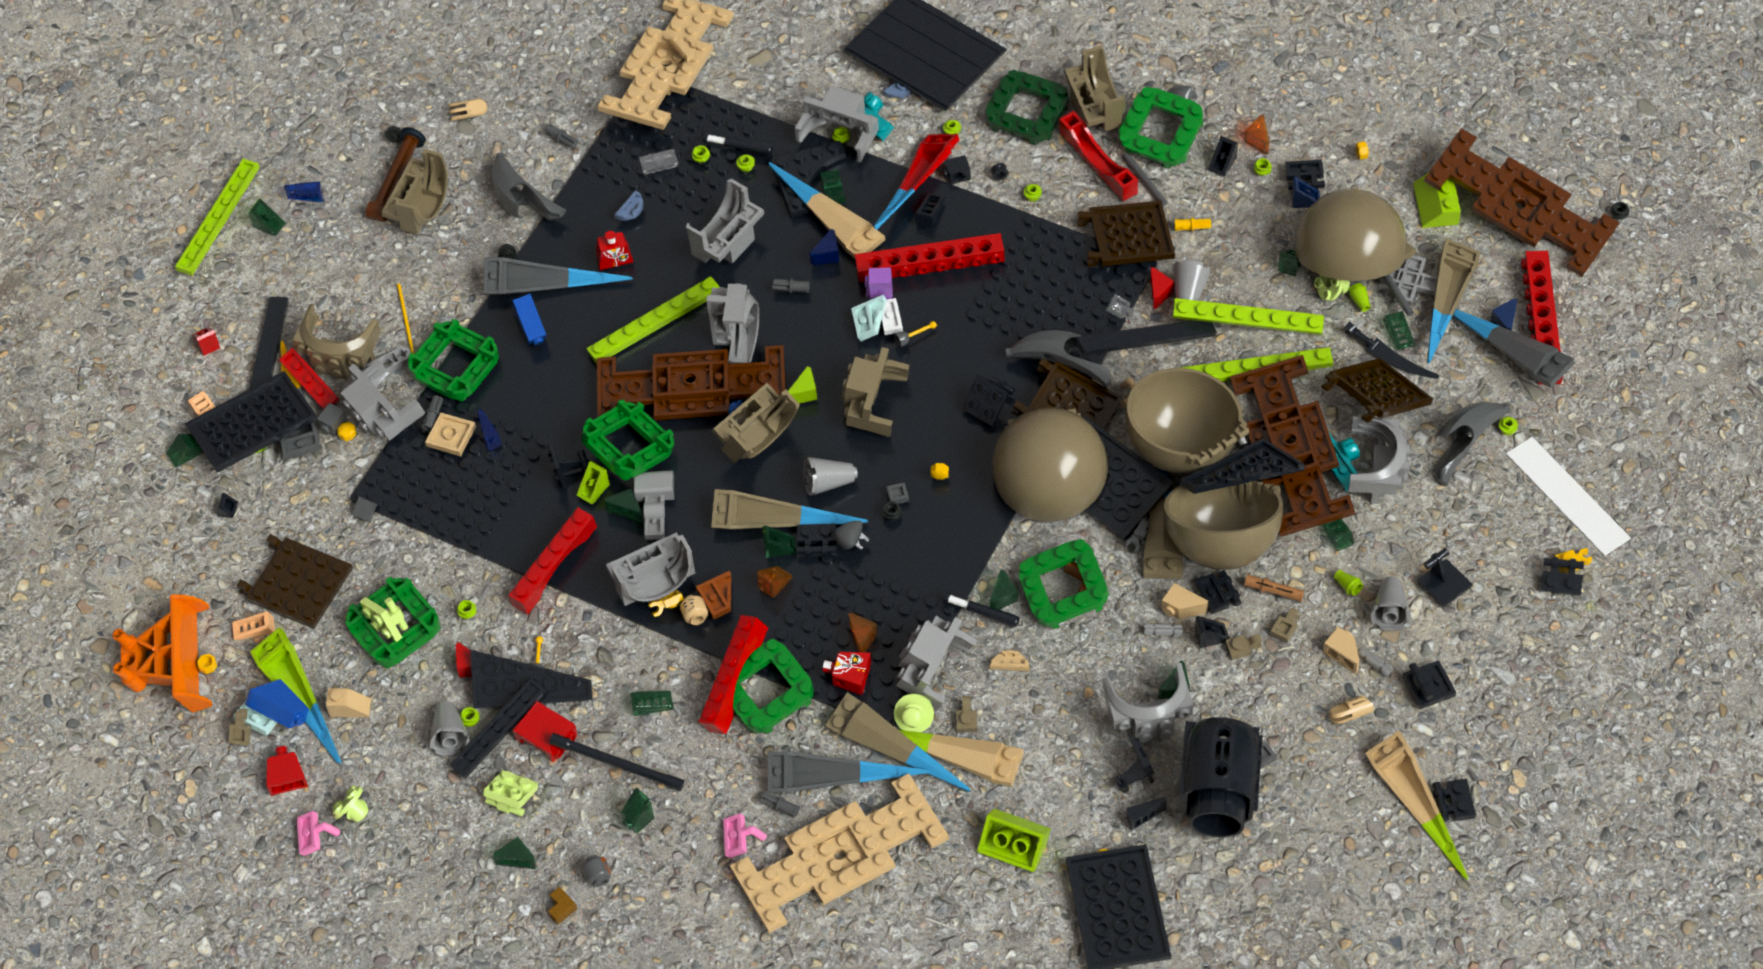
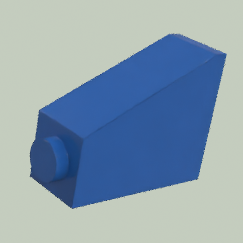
[512,294,546,345]
[245,679,309,728]

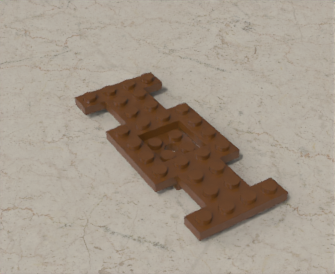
[1424,128,1619,277]
[597,345,786,420]
[1230,355,1356,537]

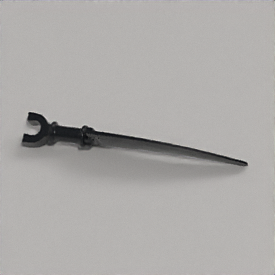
[1344,321,1439,379]

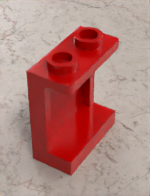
[513,701,577,762]

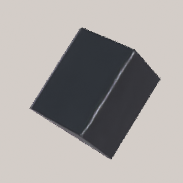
[217,493,239,518]

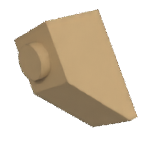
[1162,583,1208,619]
[1323,627,1360,674]
[326,688,371,717]

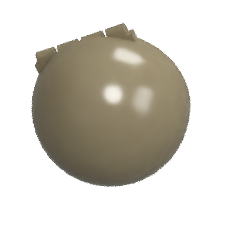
[1294,189,1416,281]
[1126,368,1250,474]
[992,407,1108,522]
[1164,481,1283,570]

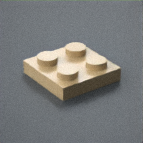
[425,413,476,456]

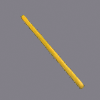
[397,283,415,354]

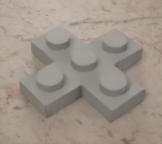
[1380,255,1437,306]

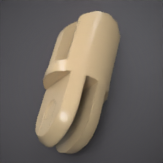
[448,99,487,121]
[1329,695,1374,724]

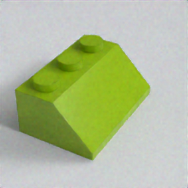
[1413,172,1461,228]
[977,808,1051,872]

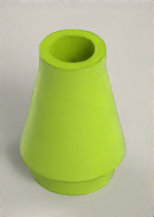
[1349,283,1371,312]
[1334,570,1363,596]

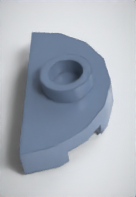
[883,82,912,99]
[615,190,643,221]

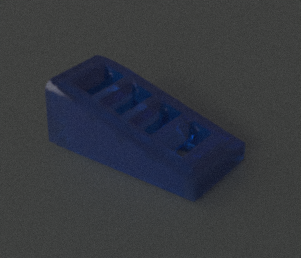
[284,181,324,202]
[478,409,502,451]

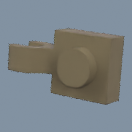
[1270,607,1299,643]
[1226,634,1262,660]
[956,696,977,732]
[228,708,251,746]

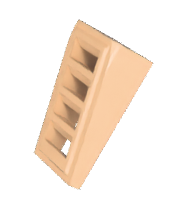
[188,391,215,417]
[232,611,275,641]

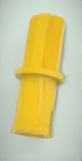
[1175,217,1211,232]

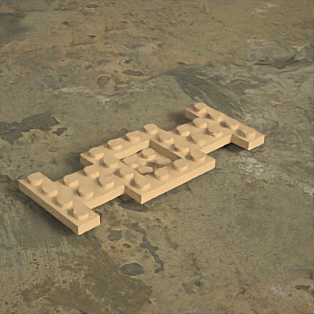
[598,0,734,130]
[730,773,949,933]

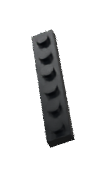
[450,678,546,779]

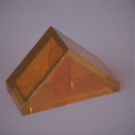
[1244,115,1269,154]
[757,566,793,598]
[848,613,877,652]

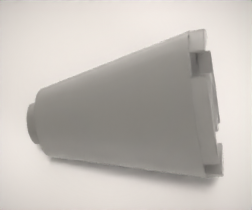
[1173,260,1211,301]
[803,457,858,496]
[1370,576,1411,631]
[429,701,470,756]

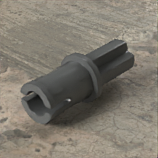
[545,124,578,148]
[772,278,810,293]
[421,395,443,432]
[760,791,800,818]

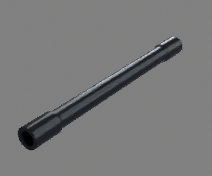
[549,733,685,791]

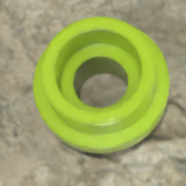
[943,120,961,134]
[832,127,850,143]
[692,145,710,163]
[737,155,755,172]
[1254,158,1272,176]
[1024,184,1042,201]
[1499,417,1518,435]
[457,600,477,619]
[460,707,480,727]

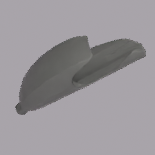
[491,153,566,220]
[1005,330,1112,388]
[1434,401,1510,486]

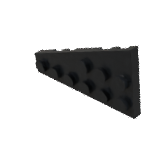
[1180,438,1305,494]
[470,649,593,709]

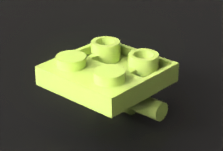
[360,597,408,642]
[483,770,538,817]

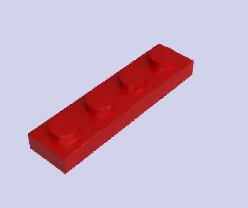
[279,347,340,409]

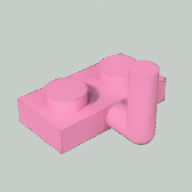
[297,811,340,856]
[723,813,767,858]

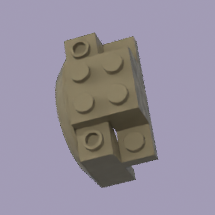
[1064,46,1126,131]
[381,149,448,235]
[293,304,381,380]
[841,347,910,437]
[712,383,800,464]

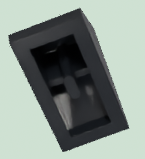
[1208,136,1238,176]
[1195,616,1230,648]

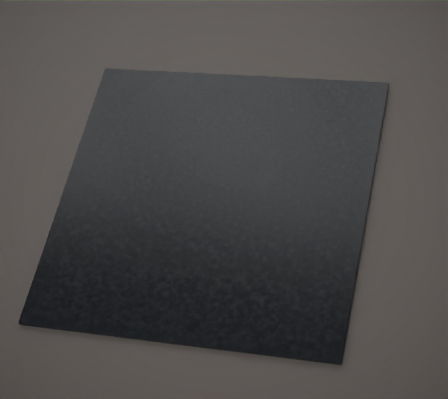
[350,86,1157,727]

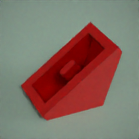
[1150,268,1175,309]
[192,327,220,356]
[455,642,472,678]

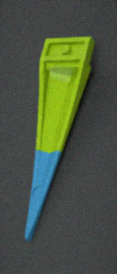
[250,627,341,763]

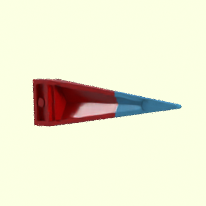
[874,134,960,230]

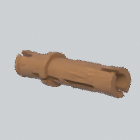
[1244,574,1305,602]

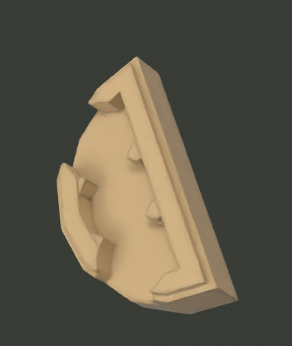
[669,35,696,62]
[990,650,1029,671]

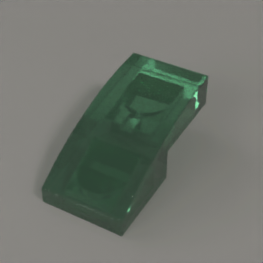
[820,169,846,204]

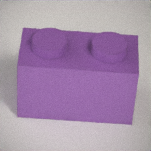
[865,268,893,300]

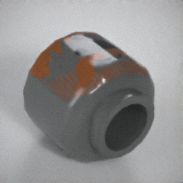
[582,855,612,887]

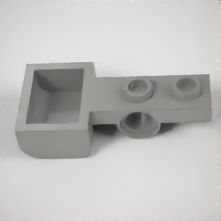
[634,470,674,540]

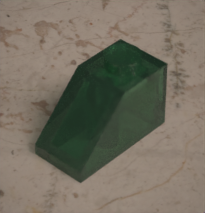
[621,787,655,834]

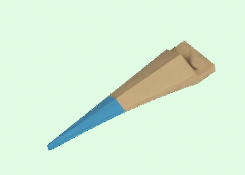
[769,162,885,258]

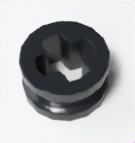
[990,163,1009,180]

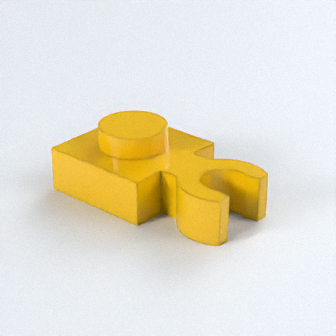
[1555,548,1593,573]

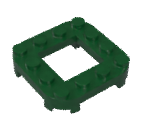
[985,70,1068,145]

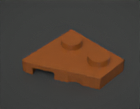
[696,571,731,619]

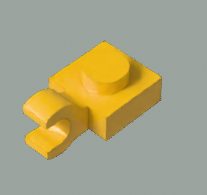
[648,590,684,617]

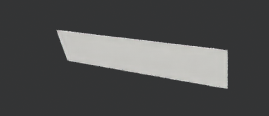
[1506,437,1631,556]

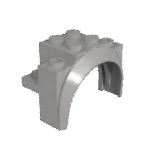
[795,86,879,162]
[686,179,764,263]
[707,283,759,364]
[341,359,425,441]
[1349,416,1410,504]
[606,532,695,606]
[896,616,977,710]
[1103,663,1193,743]

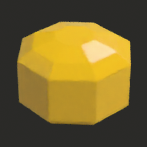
[1355,141,1369,159]
[337,422,357,441]
[930,463,949,480]
[197,654,217,674]

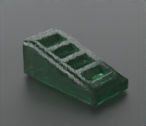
[1383,311,1415,350]
[1321,519,1354,551]
[630,691,674,716]

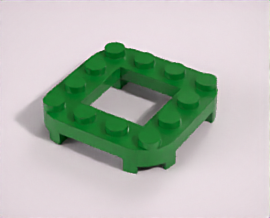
[1119,87,1204,168]
[408,319,499,401]
[581,399,674,480]
[1019,539,1109,629]
[345,577,441,668]
[733,639,814,734]

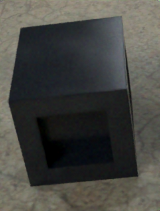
[942,155,971,184]

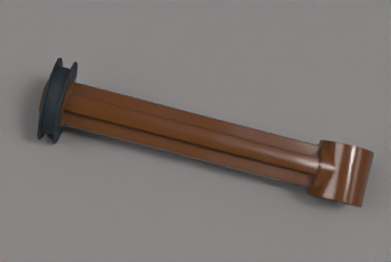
[366,127,426,222]

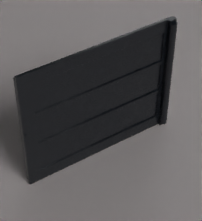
[844,0,1007,111]

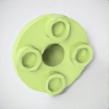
[1314,274,1350,301]
[894,693,934,733]
[332,785,369,822]

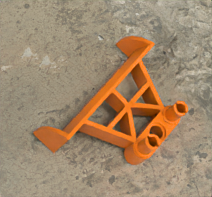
[112,594,212,713]

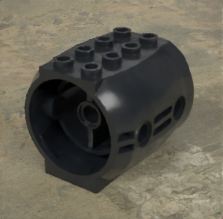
[1178,717,1263,838]

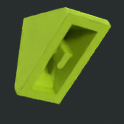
[788,366,817,403]
[576,461,610,504]

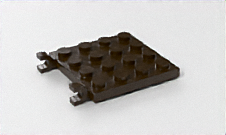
[1077,200,1175,267]
[1011,358,1123,430]
[1321,358,1434,423]
[236,534,353,629]

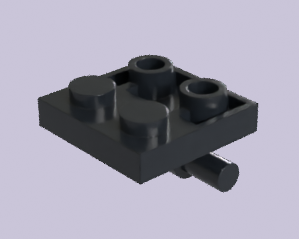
[1402,660,1457,710]

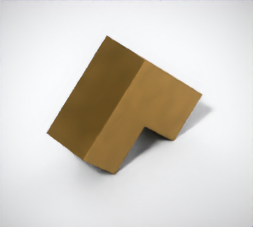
[548,887,577,925]

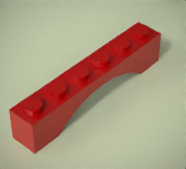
[1059,111,1138,202]
[508,508,597,615]
[699,615,768,735]

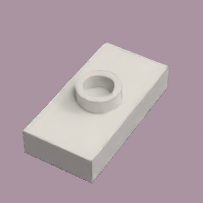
[881,298,903,335]

